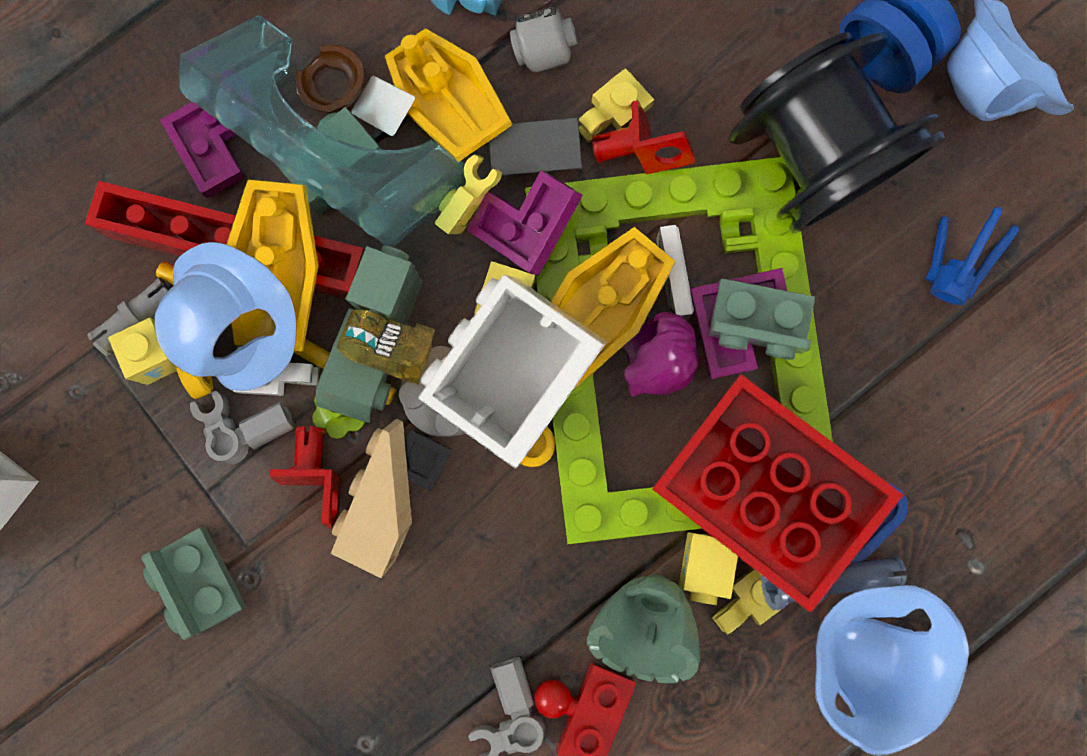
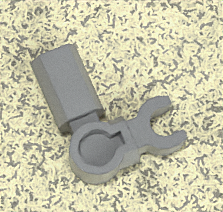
[190,390,296,464]
[468,657,546,756]

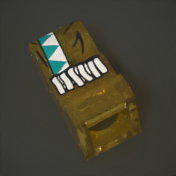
[337,310,435,385]

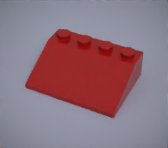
[652,374,903,613]

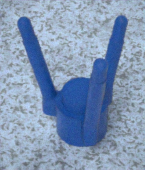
[925,207,1019,306]

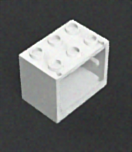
[419,275,607,468]

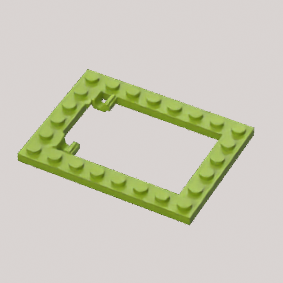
[525,157,833,544]

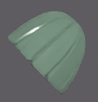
[587,574,700,683]

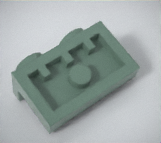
[708,278,815,360]
[141,527,247,640]

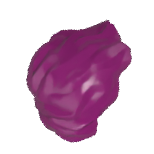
[624,312,699,397]

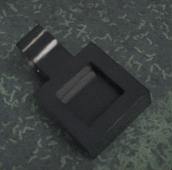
[367,427,453,491]

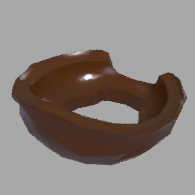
[295,44,365,114]

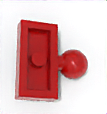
[534,662,637,756]

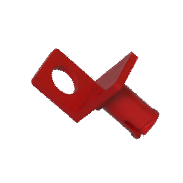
[592,100,696,175]
[270,426,341,530]

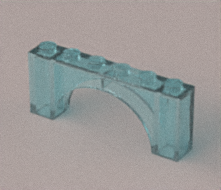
[179,15,465,247]

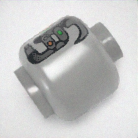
[510,7,578,72]

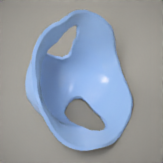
[947,0,1074,121]
[155,242,296,391]
[816,585,969,755]

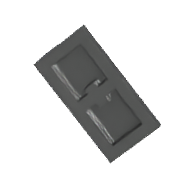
[489,118,582,177]

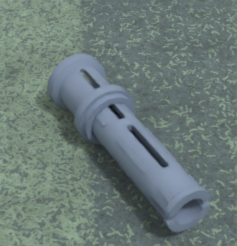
[762,556,907,610]

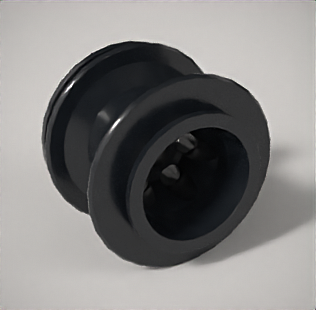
[728,32,946,234]

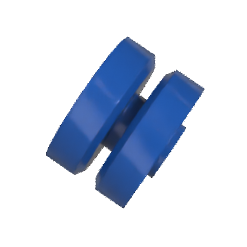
[839,0,961,94]

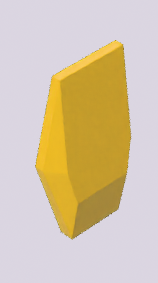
[385,28,512,162]
[227,180,318,352]
[551,227,676,389]

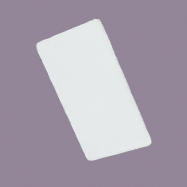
[351,76,415,136]

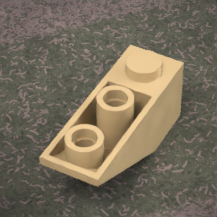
[331,419,412,578]

